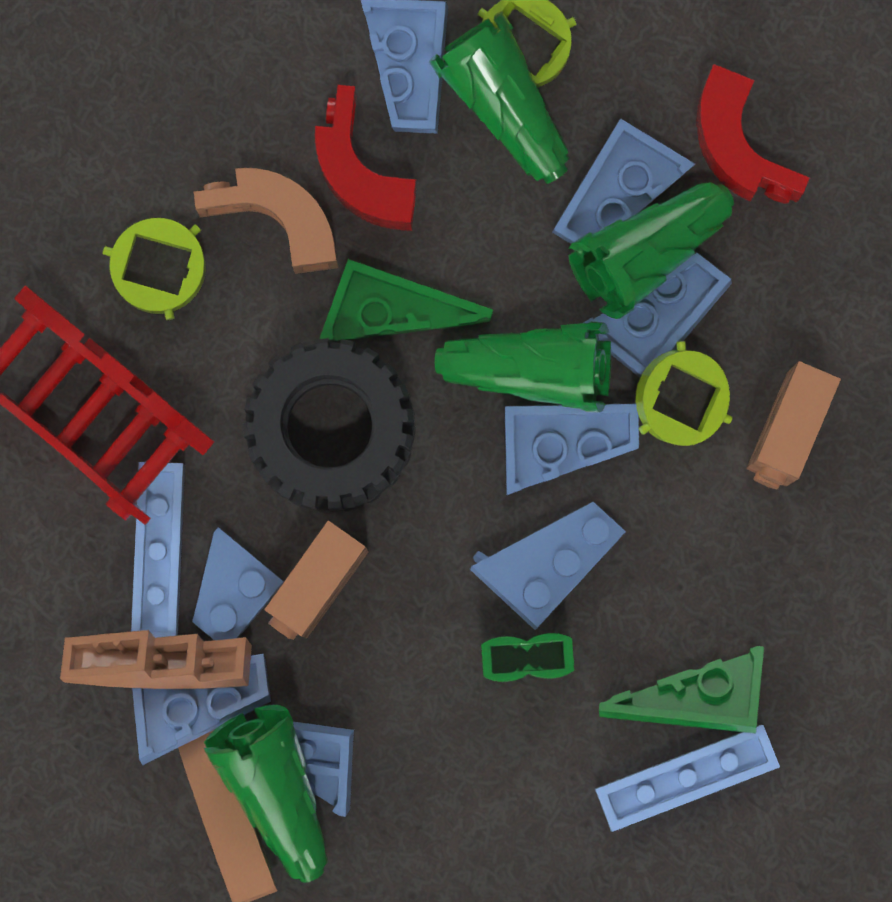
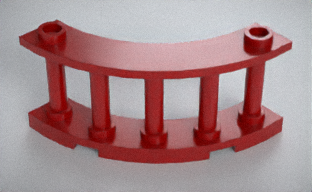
[0,285,214,525]

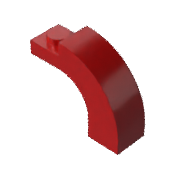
[696,64,810,204]
[315,85,416,231]

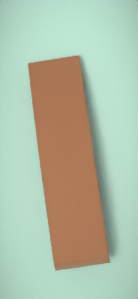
[60,630,252,689]
[178,730,278,902]

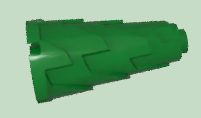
[429,12,569,184]
[568,182,734,319]
[435,321,611,412]
[203,705,328,883]

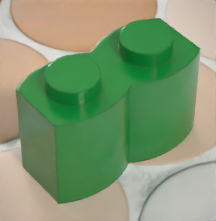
[481,633,574,682]

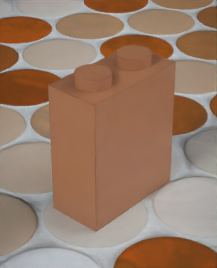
[746,361,841,489]
[264,520,369,640]

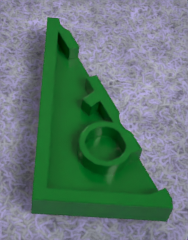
[320,259,493,342]
[599,646,764,733]

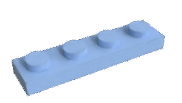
[131,462,185,638]
[595,725,780,832]

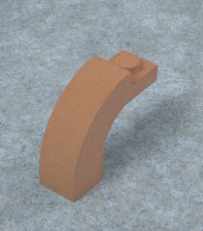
[194,168,338,274]

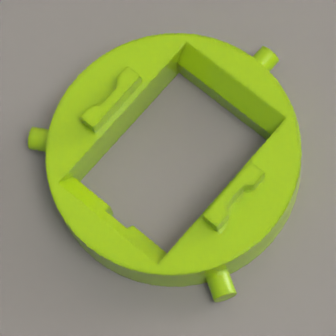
[477,0,576,87]
[103,218,206,320]
[636,341,732,446]

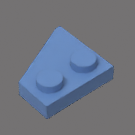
[192,527,284,640]
[293,722,354,817]

